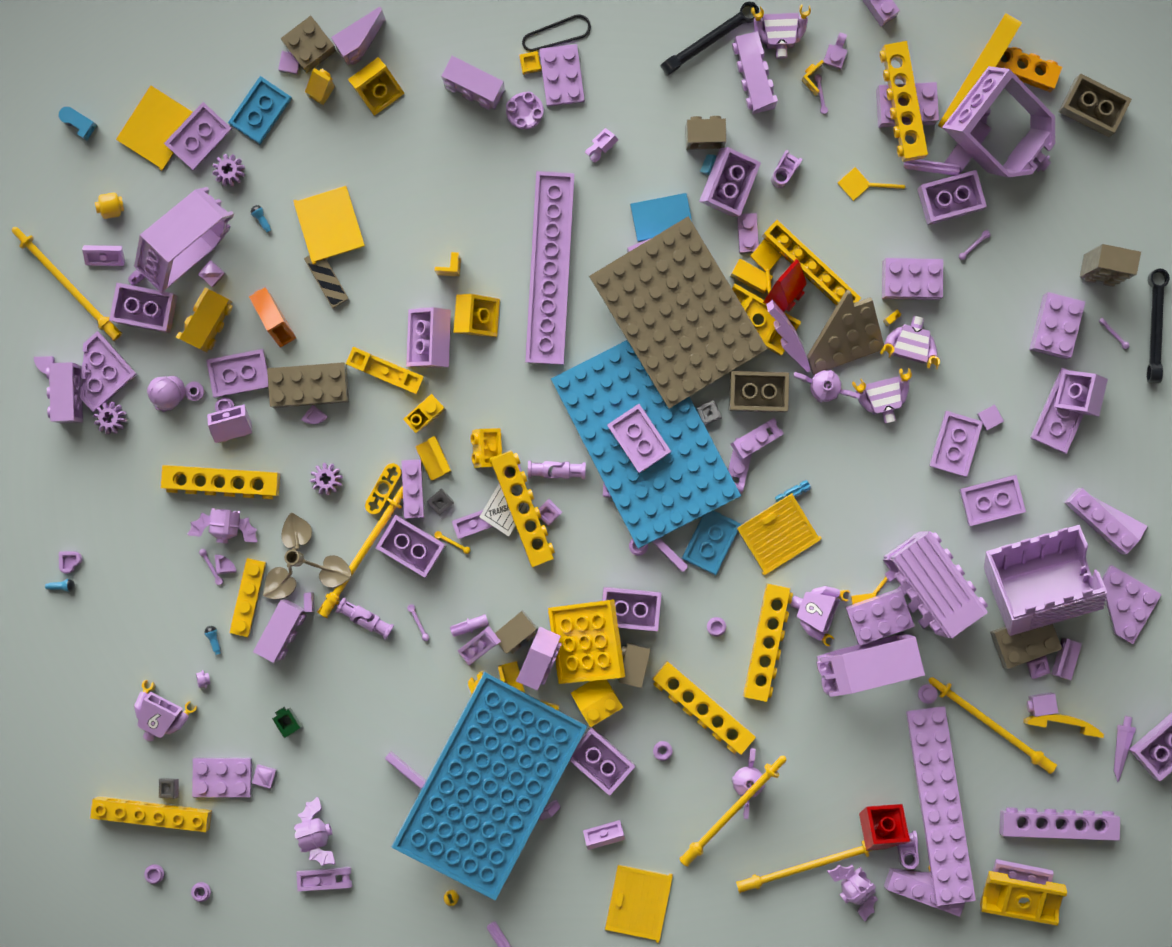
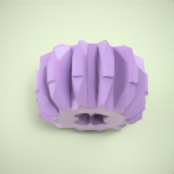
[212,154,245,187]
[93,402,127,434]
[310,463,343,495]

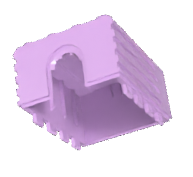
[984,525,1108,636]
[883,531,988,638]

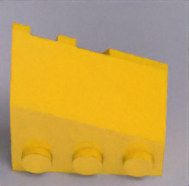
[176,287,233,353]

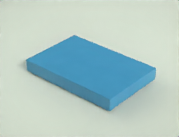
[228,76,292,145]
[630,193,692,242]
[681,511,741,575]

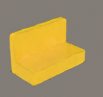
[434,252,461,277]
[730,259,773,294]
[416,436,452,480]
[498,661,525,693]

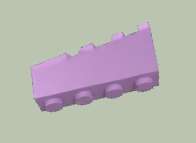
[732,31,778,114]
[1064,488,1147,554]
[884,868,965,917]

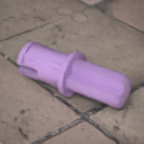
[450,614,489,637]

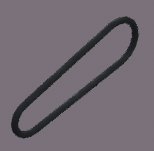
[522,14,591,52]

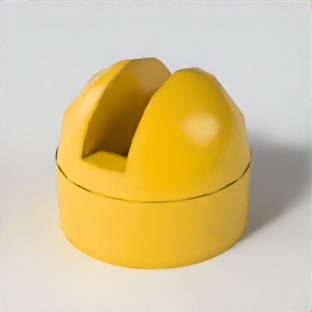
[443,890,459,906]

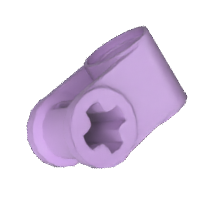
[771,149,803,188]
[897,830,919,869]

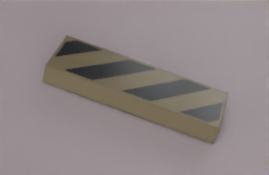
[304,255,349,308]

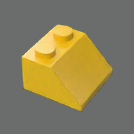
[348,57,405,116]
[453,294,500,337]
[571,679,623,728]

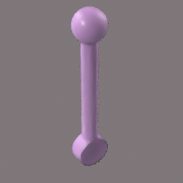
[814,74,828,114]
[959,230,991,260]
[1099,318,1129,349]
[199,549,223,585]
[407,604,429,641]

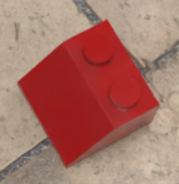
[763,259,807,312]
[859,804,910,851]

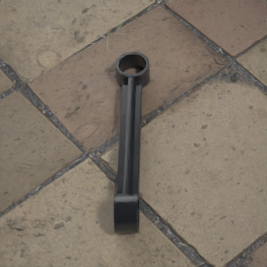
[660,1,759,76]
[1146,268,1170,383]

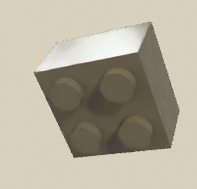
[280,15,337,74]
[685,116,726,150]
[495,610,537,654]
[618,643,650,688]

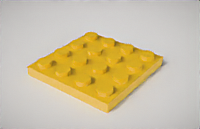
[548,599,625,684]

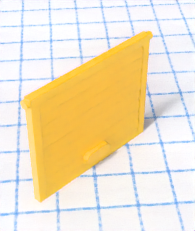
[116,85,193,171]
[293,186,365,264]
[737,493,822,575]
[605,865,673,943]

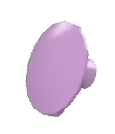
[506,91,544,129]

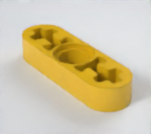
[365,463,402,514]

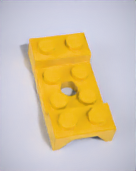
[732,284,801,356]
[980,871,1067,926]

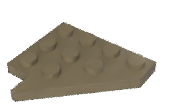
[807,290,884,375]

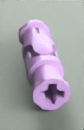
[528,461,586,479]
[335,598,394,640]

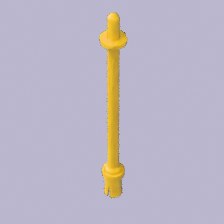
[12,227,123,341]
[317,486,403,618]
[928,677,1057,774]
[679,756,787,867]
[736,840,873,894]

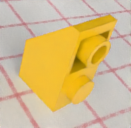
[305,68,335,105]
[403,394,446,433]

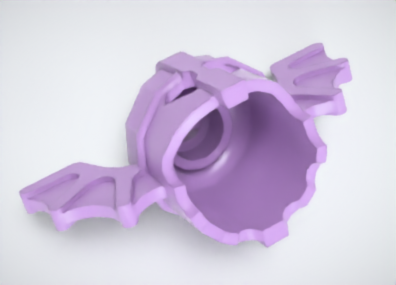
[794,370,861,403]
[187,508,257,543]
[732,748,765,819]
[294,797,336,866]
[827,865,878,921]

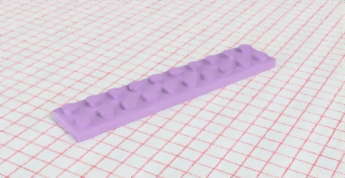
[525,171,574,365]
[906,706,976,906]

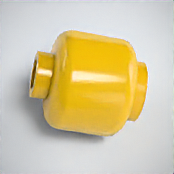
[95,193,124,219]

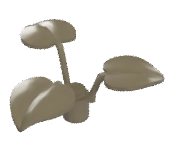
[263,513,351,599]

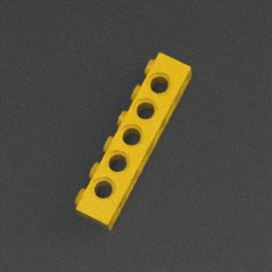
[879,41,928,162]
[762,220,861,306]
[490,450,555,567]
[161,465,280,499]
[743,583,793,702]
[652,661,756,755]
[90,796,212,832]

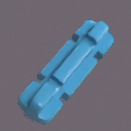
[775,480,811,502]

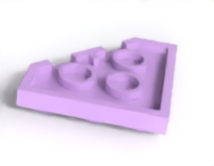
[80,331,137,412]
[1102,565,1162,644]

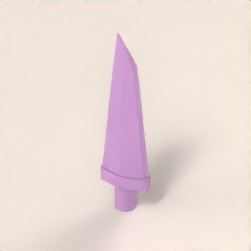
[1114,716,1136,782]

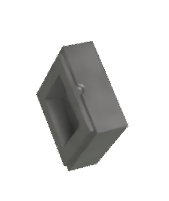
[697,400,722,426]
[427,488,454,515]
[159,778,179,799]

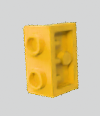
[470,428,502,468]

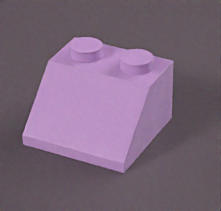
[1054,370,1108,417]

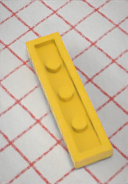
[229,558,266,637]

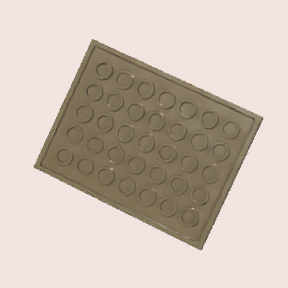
[589,216,768,409]

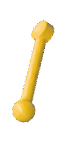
[434,531,471,554]

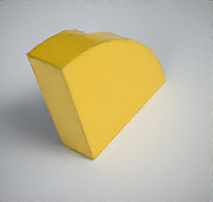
[883,309,901,326]

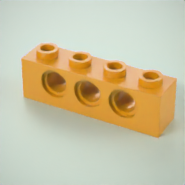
[996,47,1062,92]

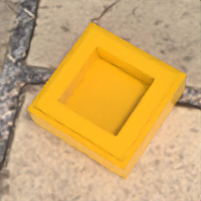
[519,51,541,75]

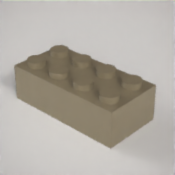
[1079,244,1141,287]
[267,362,349,408]

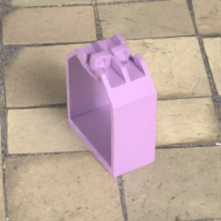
[942,66,1055,177]
[134,187,234,293]
[816,633,925,697]

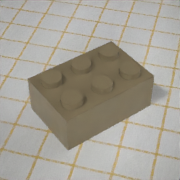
[1058,73,1132,137]
[729,371,789,412]
[990,624,1062,669]

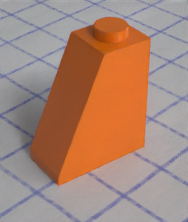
[249,287,296,348]

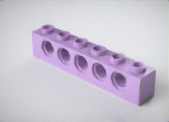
[1000,807,1120,840]

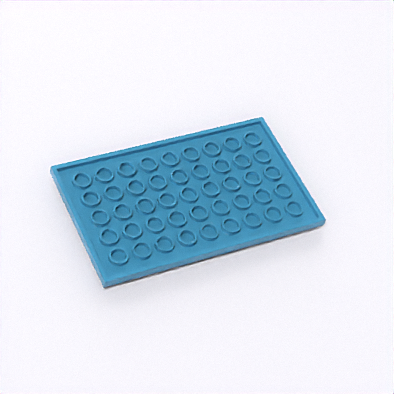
[551,340,741,549]
[391,672,587,901]

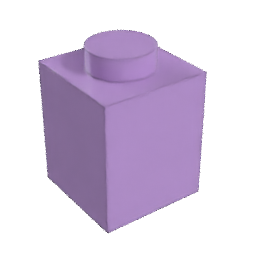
[1027,693,1058,717]

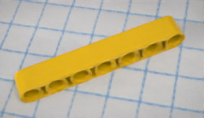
[938,13,1022,128]

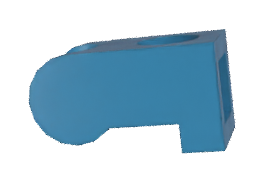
[59,106,97,141]

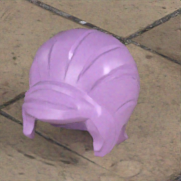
[147,376,185,412]

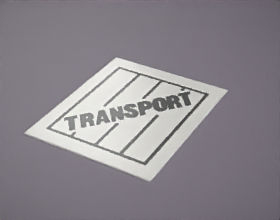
[480,484,528,536]

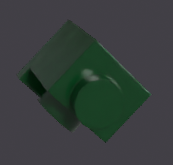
[272,706,303,738]

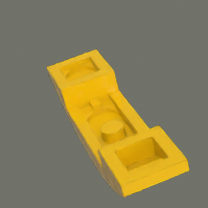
[346,347,424,394]
[1023,713,1104,738]

